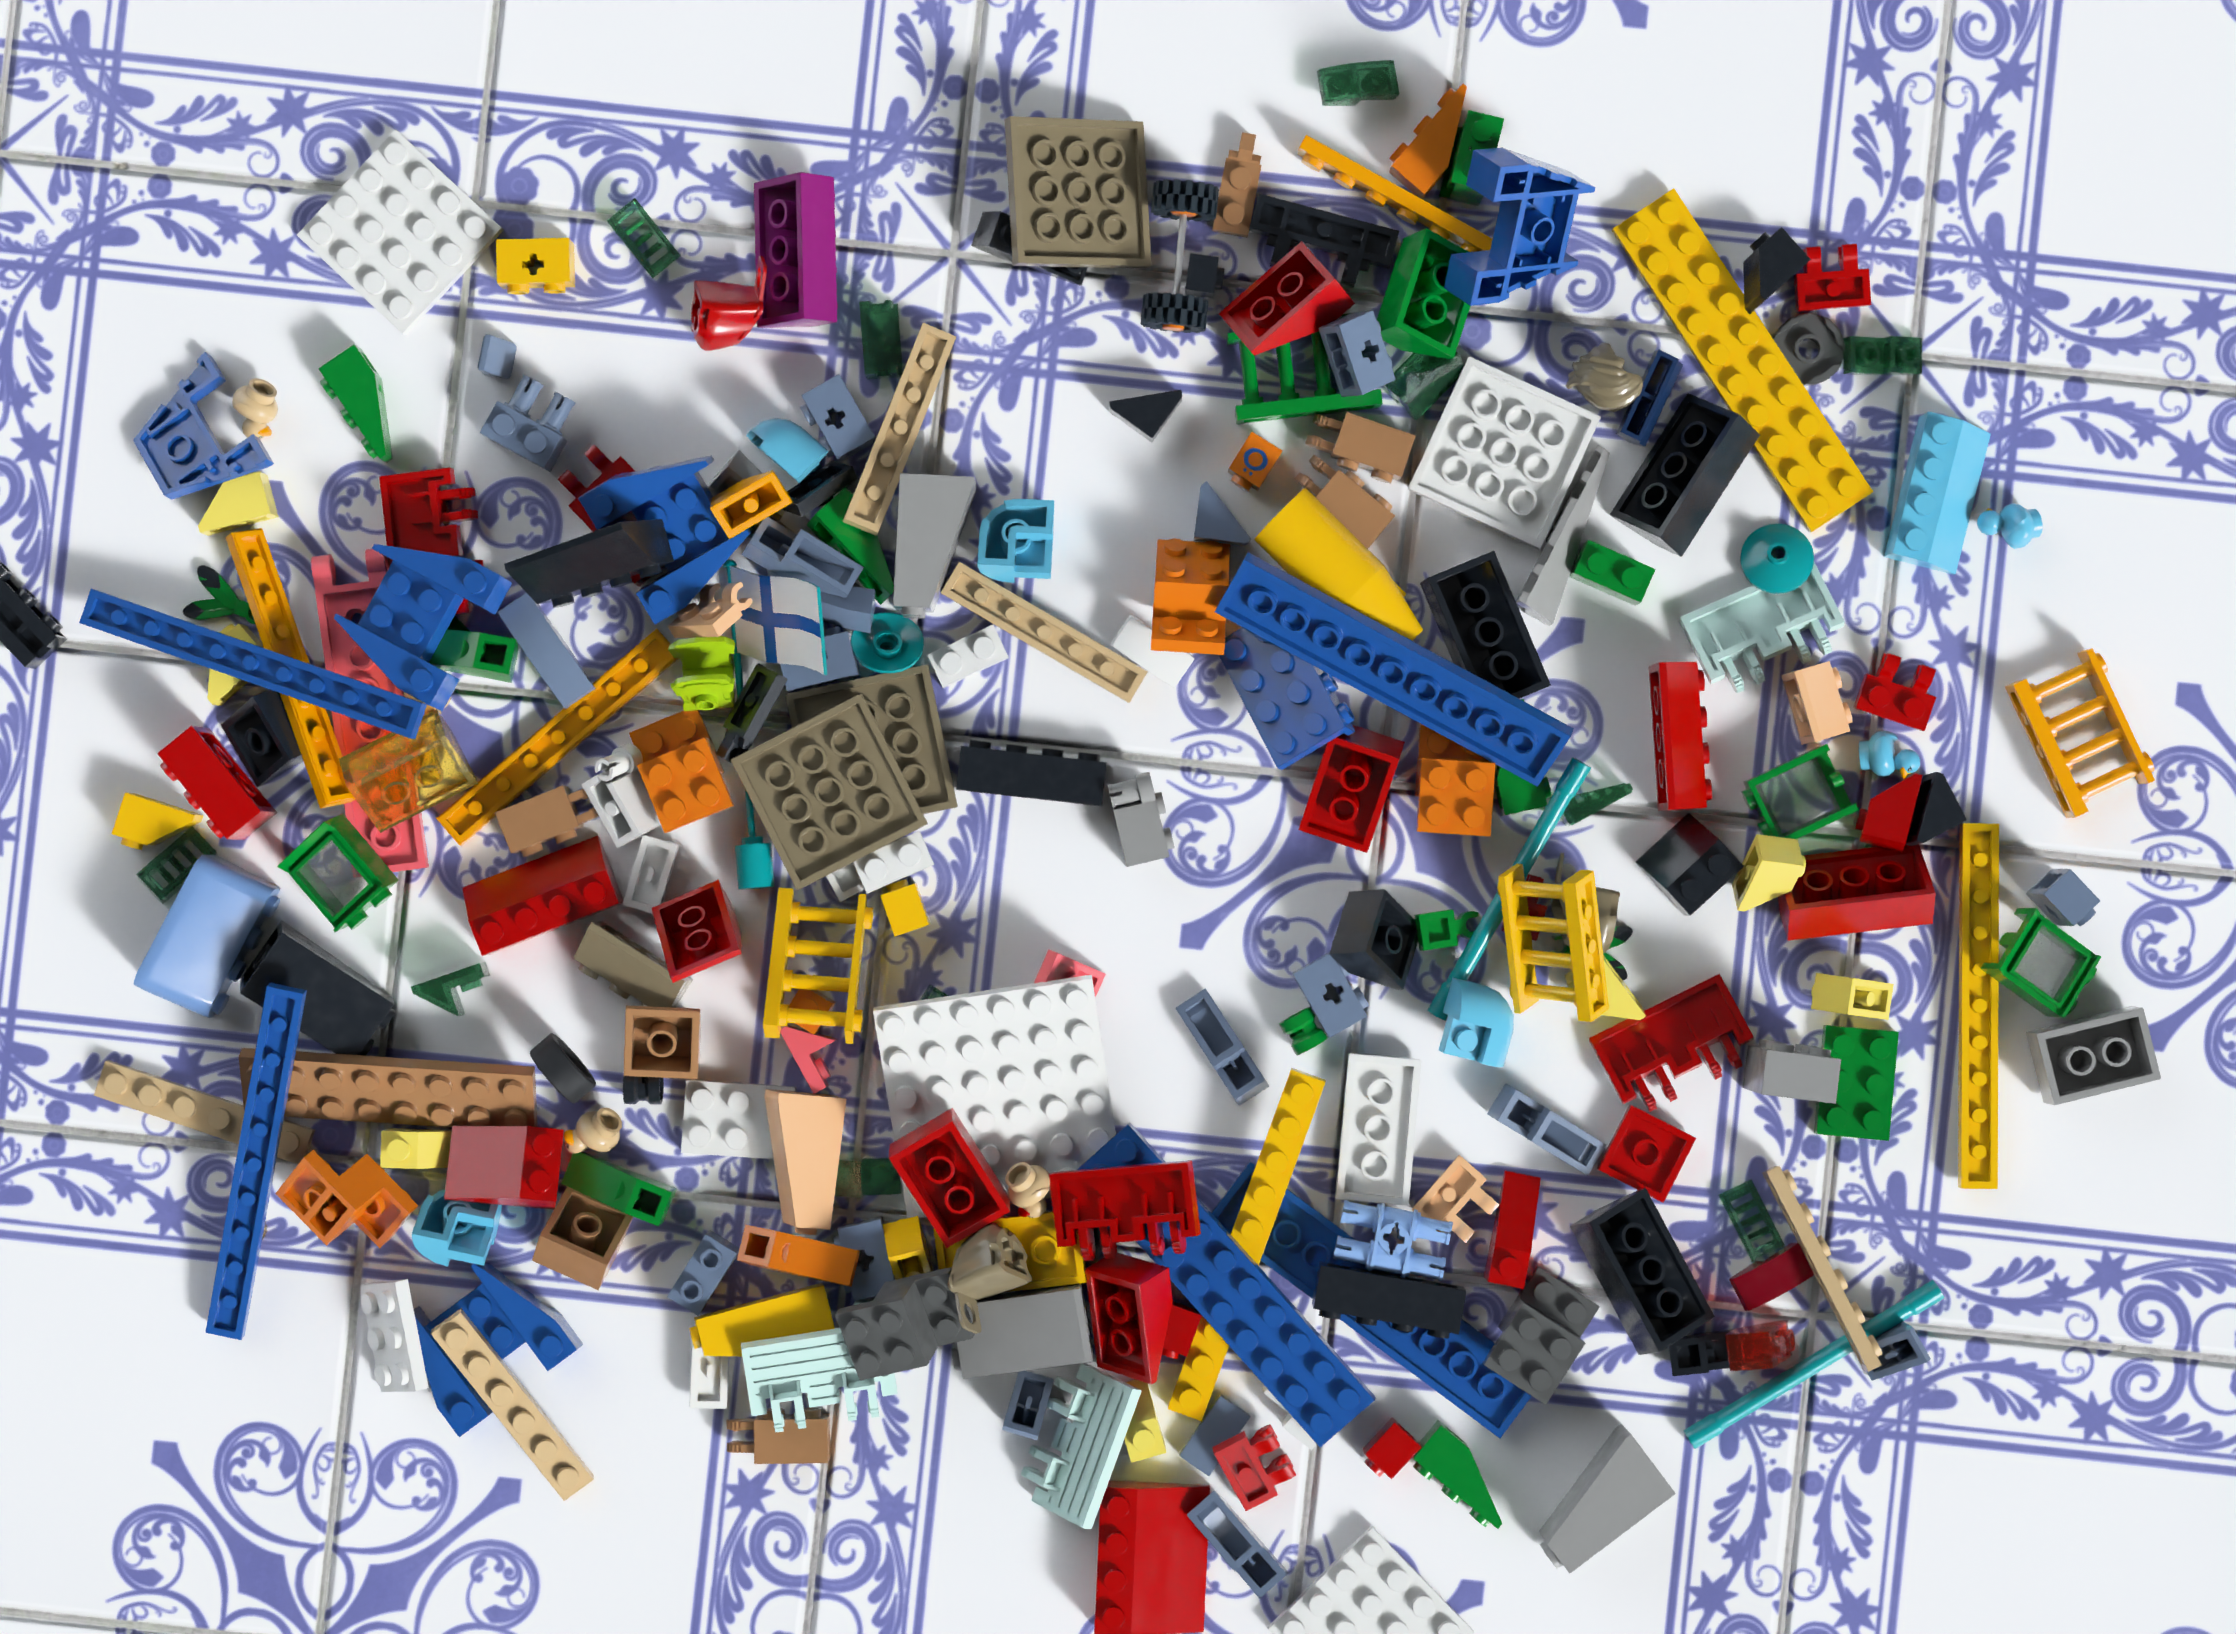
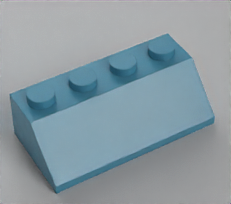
[1884,411,1991,575]

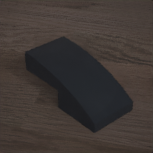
[1669,1328,1746,1376]

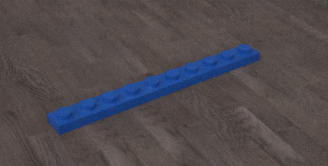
[79,589,427,739]
[205,983,307,1340]

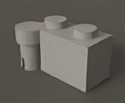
[1107,772,1175,867]

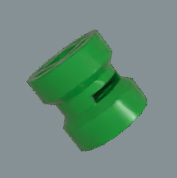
[1279,1007,1328,1056]

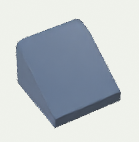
[477,334,517,379]

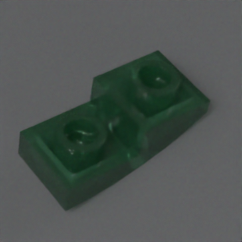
[1317,60,1400,106]
[1843,336,1922,375]

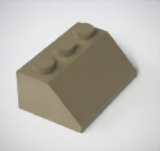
[573,921,694,1008]

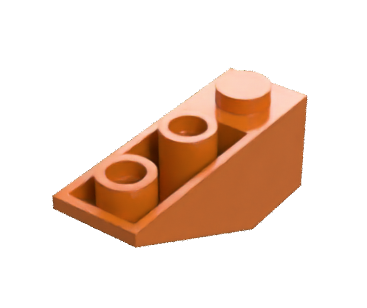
[1389,83,1467,199]
[737,1224,860,1287]

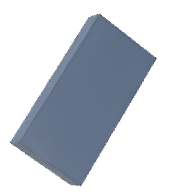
[1179,1394,1251,1476]

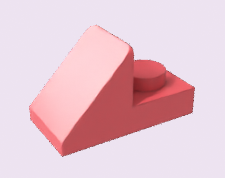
[1034,949,1106,997]
[780,1025,837,1094]

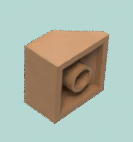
[624,1005,701,1079]
[532,1186,634,1291]

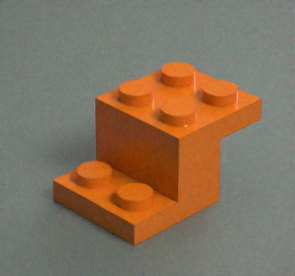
[1151,538,1230,655]
[629,710,734,833]
[1415,724,1495,837]
[275,1150,418,1248]

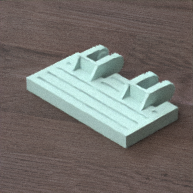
[1679,562,1845,693]
[741,1328,898,1433]
[1021,1363,1142,1529]

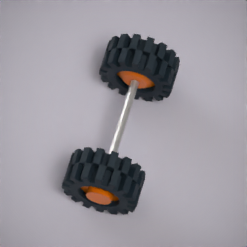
[1140,179,1219,333]

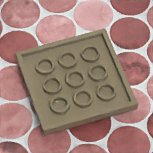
[1004,116,1152,269]
[785,664,958,814]
[731,693,928,890]

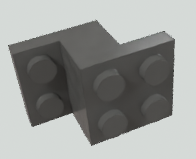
[1483,1266,1600,1405]
[835,1267,975,1380]

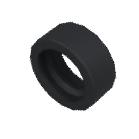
[530,1033,596,1104]

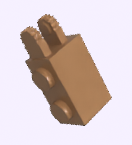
[1305,412,1416,484]
[1294,455,1395,549]
[495,785,599,858]
[726,1408,831,1464]

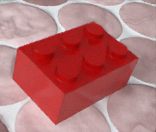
[157,725,278,840]
[889,1108,1010,1248]

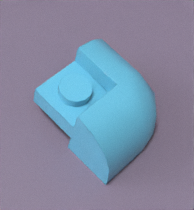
[746,418,829,484]
[977,499,1054,583]
[1438,977,1514,1067]
[412,1189,502,1267]

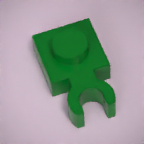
[1414,909,1479,951]

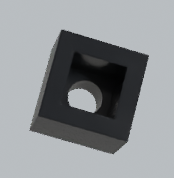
[1184,253,1225,299]

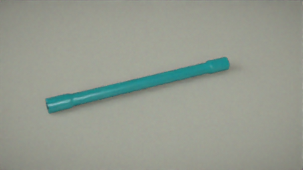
[1427,757,1591,1021]
[1683,1280,1944,1449]

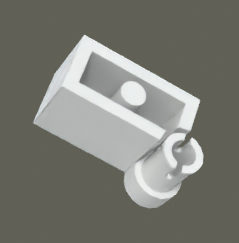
[581,743,661,848]

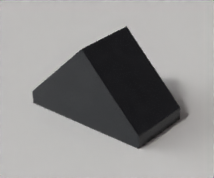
[1109,390,1182,442]
[1905,772,1967,846]

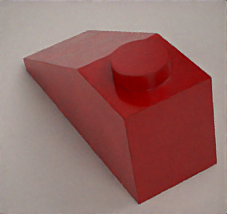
[1483,1170,1541,1289]

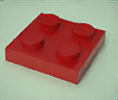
[1597,1104,1696,1203]

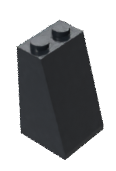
[240,920,395,1056]

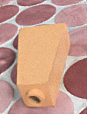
[764,1089,847,1235]

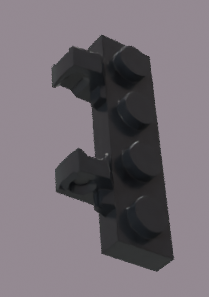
[1249,193,1399,289]

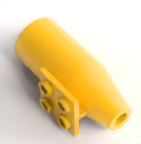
[1254,487,1423,641]

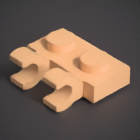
[668,582,752,638]
[1411,1155,1500,1243]

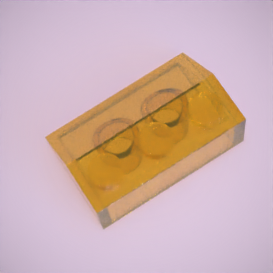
[339,709,478,833]

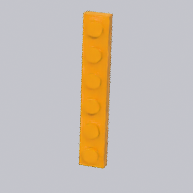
[1297,135,1493,252]

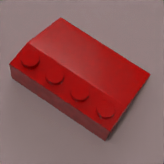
[1094,1480,1210,1634]

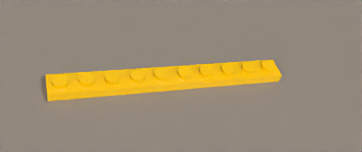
[1958,823,1999,1189]
[1167,1067,1326,1422]

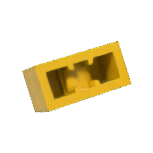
[496,238,575,295]

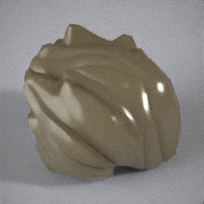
[1565,342,1643,412]

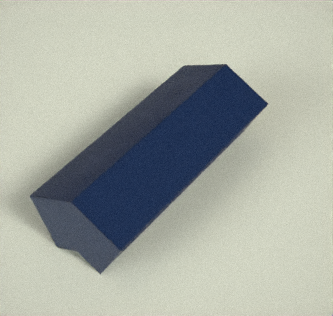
[1616,349,1683,447]

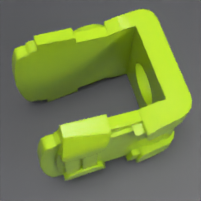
[668,636,735,711]

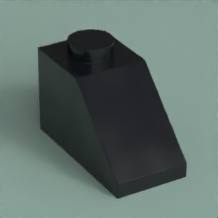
[1743,227,1811,315]

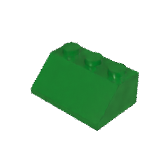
[1377,228,1470,359]

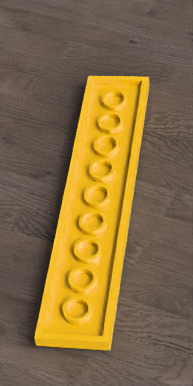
[1612,188,1873,533]

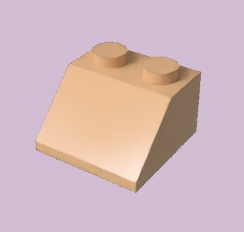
[1781,661,1852,745]

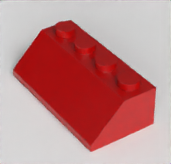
[1648,662,1712,811]
[462,835,624,956]
[1778,844,1936,941]

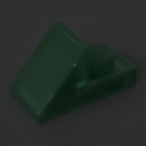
[411,962,491,1016]
[835,1157,902,1198]

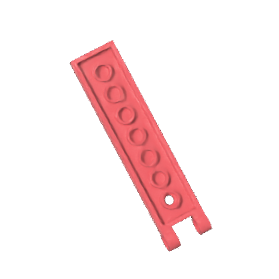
[311,549,429,877]

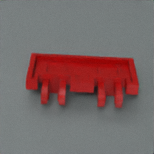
[379,467,484,615]
[1589,973,1754,1112]
[1049,1160,1201,1261]

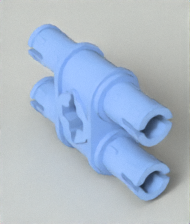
[1333,1200,1453,1281]

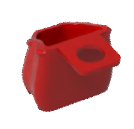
[691,256,767,351]

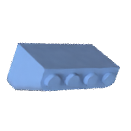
[133,855,281,1018]

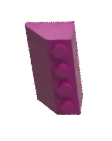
[754,172,838,328]

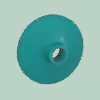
[1740,524,1814,594]
[851,613,924,673]

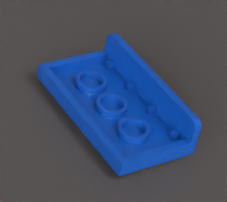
[1219,627,1355,770]

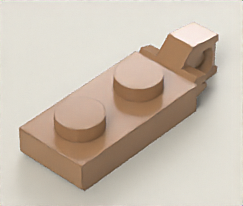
[1212,132,1262,238]

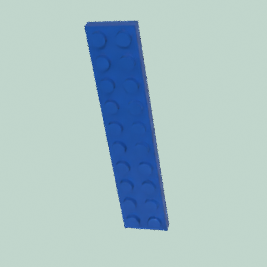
[1215,552,1574,787]
[1077,1122,1376,1448]
[1211,1161,1532,1439]

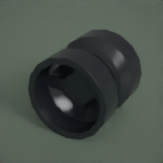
[623,1075,664,1105]

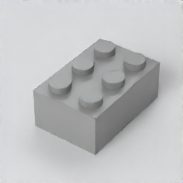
[2026,1006,2161,1106]
[1743,1039,1841,1104]

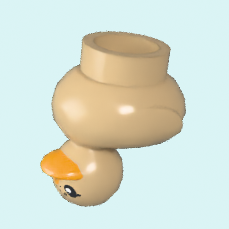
[232,378,278,440]
[563,1108,622,1154]

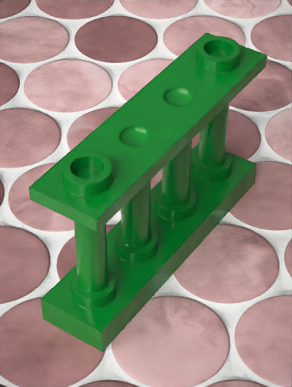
[1226,313,1383,424]

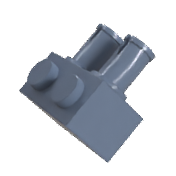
[480,374,576,473]

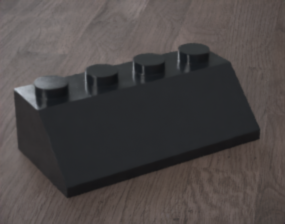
[1609,393,1760,557]
[504,519,674,608]
[1420,551,1551,699]
[1570,1187,1715,1355]

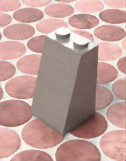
[893,473,976,619]
[951,1283,1093,1379]
[1539,1423,1676,1574]

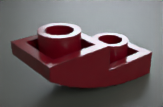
[1729,1243,1814,1311]

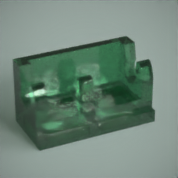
[859,300,903,380]
[1384,351,1465,421]

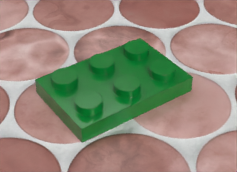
[1814,1025,1899,1141]

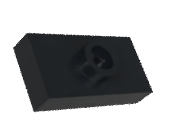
[782,460,858,517]

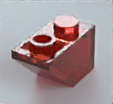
[1725,1320,1795,1371]

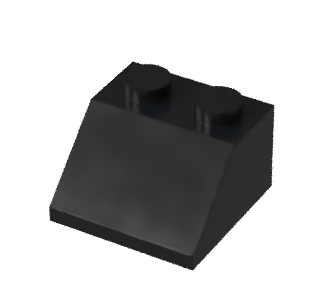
[221,689,303,787]
[1635,813,1744,916]
[1329,889,1418,990]

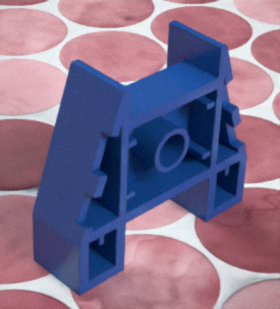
[1444,147,1596,306]
[578,455,755,625]
[334,544,512,711]
[414,1261,583,1437]

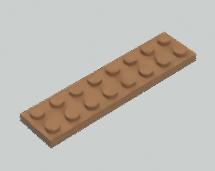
[239,1048,538,1127]

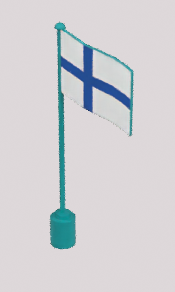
[723,559,827,890]

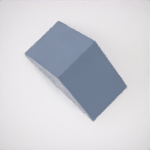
[1194,481,1251,546]
[1866,1322,1931,1381]
[1002,1371,1054,1440]

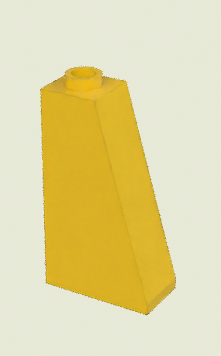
[689,1283,835,1357]

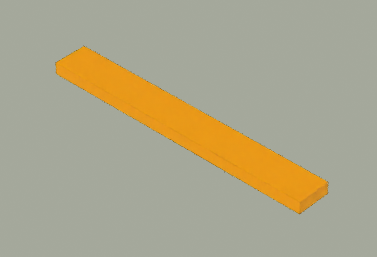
[225,528,357,809]
[436,628,679,846]

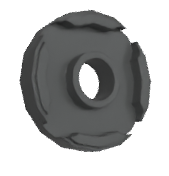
[1773,313,1845,386]

